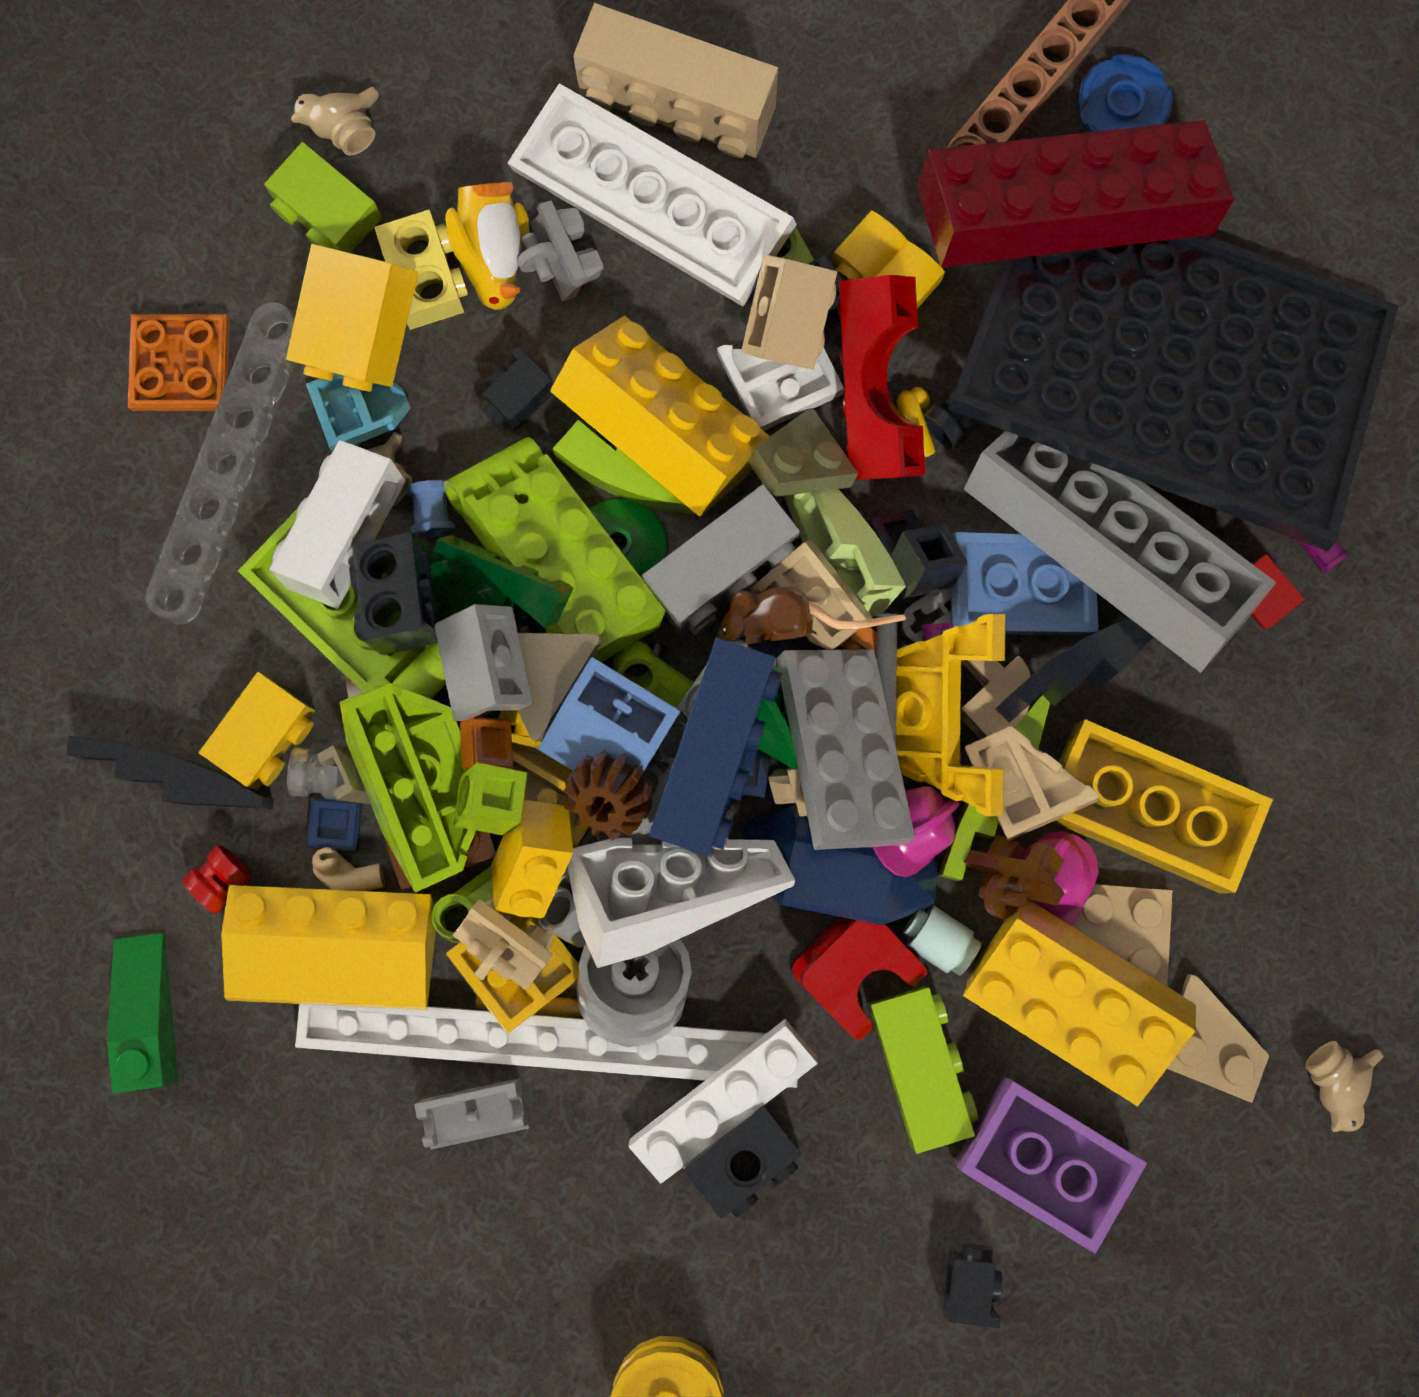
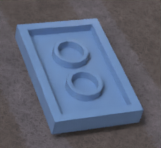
[951,532,1099,636]

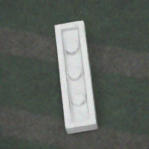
[628,1019,818,1184]

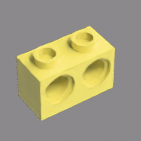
[374,209,468,330]

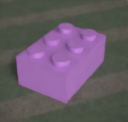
[953,1076,1147,1254]

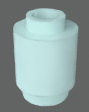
[903,905,981,976]

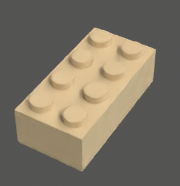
[573,3,778,158]

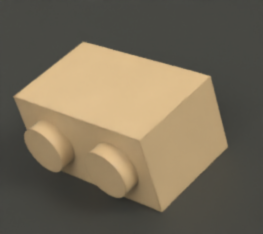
[741,254,838,370]

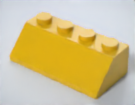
[221,885,436,1010]

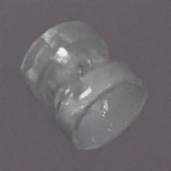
[287,747,345,800]

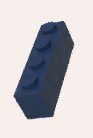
[649,638,783,857]

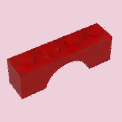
[837,275,925,480]

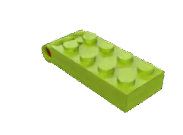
[444,437,665,662]
[238,508,446,699]

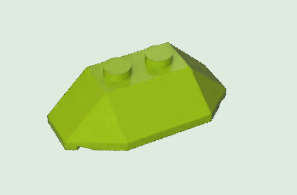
[340,682,476,892]

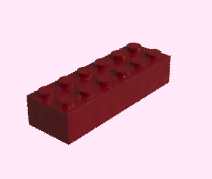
[917,120,1234,267]

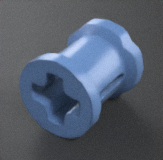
[406,480,455,538]

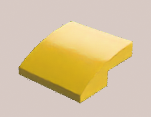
[446,915,579,1035]

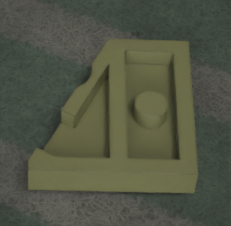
[749,409,858,497]

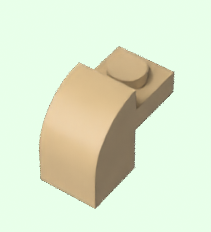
[960,655,1031,740]

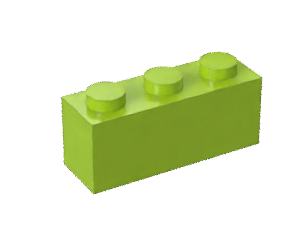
[868,986,979,1154]

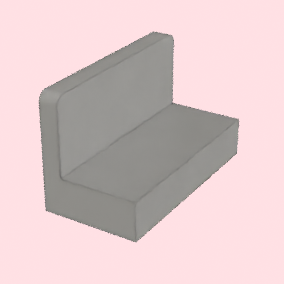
[435,604,533,721]

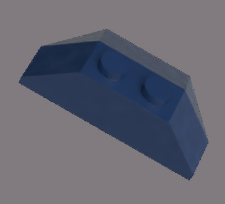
[742,804,939,925]

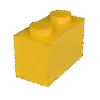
[199,672,315,790]
[491,800,574,918]

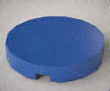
[1076,54,1173,132]

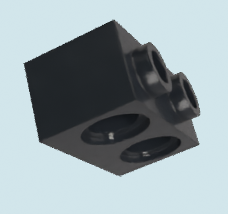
[349,532,438,655]

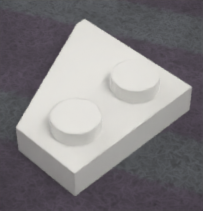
[717,345,844,431]

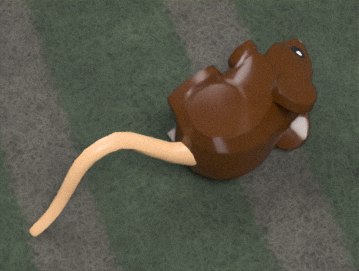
[718,586,906,645]

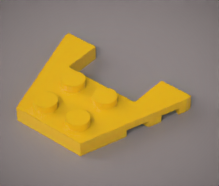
[876,614,1005,816]

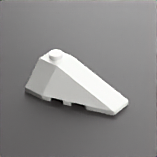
[567,838,795,968]

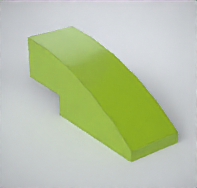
[553,420,697,515]

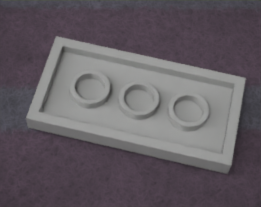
[777,650,915,850]

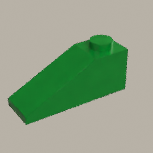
[107,933,179,1093]

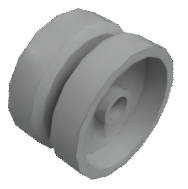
[576,939,692,1047]

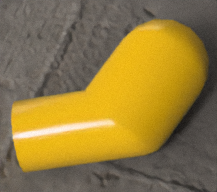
[896,387,936,458]

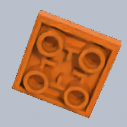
[128,314,230,411]

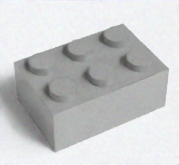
[642,485,800,637]

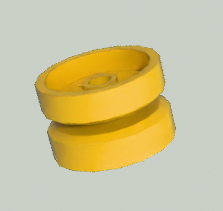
[610,1336,724,1397]

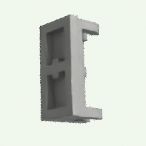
[414,1078,530,1150]

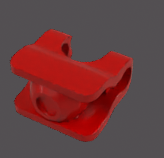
[791,917,927,1041]

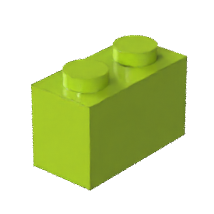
[264,142,382,253]

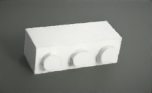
[269,440,405,609]

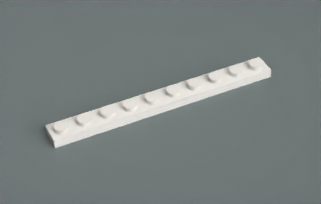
[295,1004,797,1088]

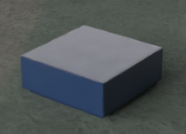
[307,798,363,851]

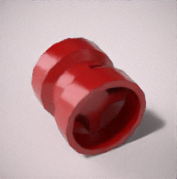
[182,844,254,914]

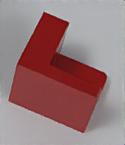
[1251,554,1305,630]

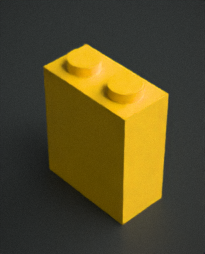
[286,244,419,392]

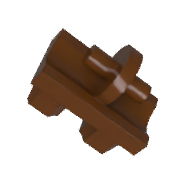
[964,835,1064,919]

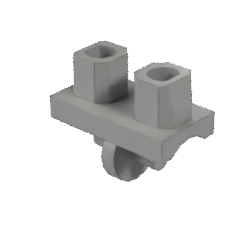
[517,200,603,302]

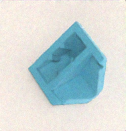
[306,373,411,452]

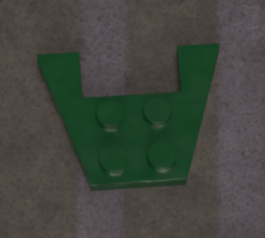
[430,535,574,719]

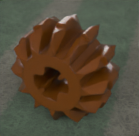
[564,749,653,841]

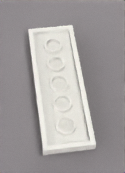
[507,83,797,306]

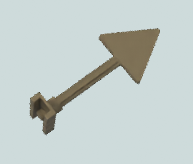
[317,633,602,805]

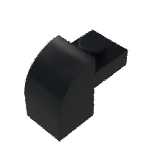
[868,510,968,599]

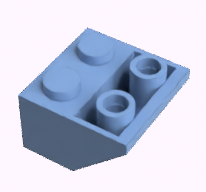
[538,657,680,772]

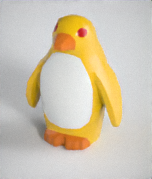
[445,182,530,310]

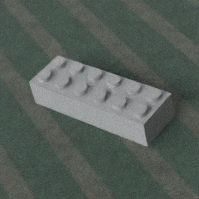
[964,431,1276,673]

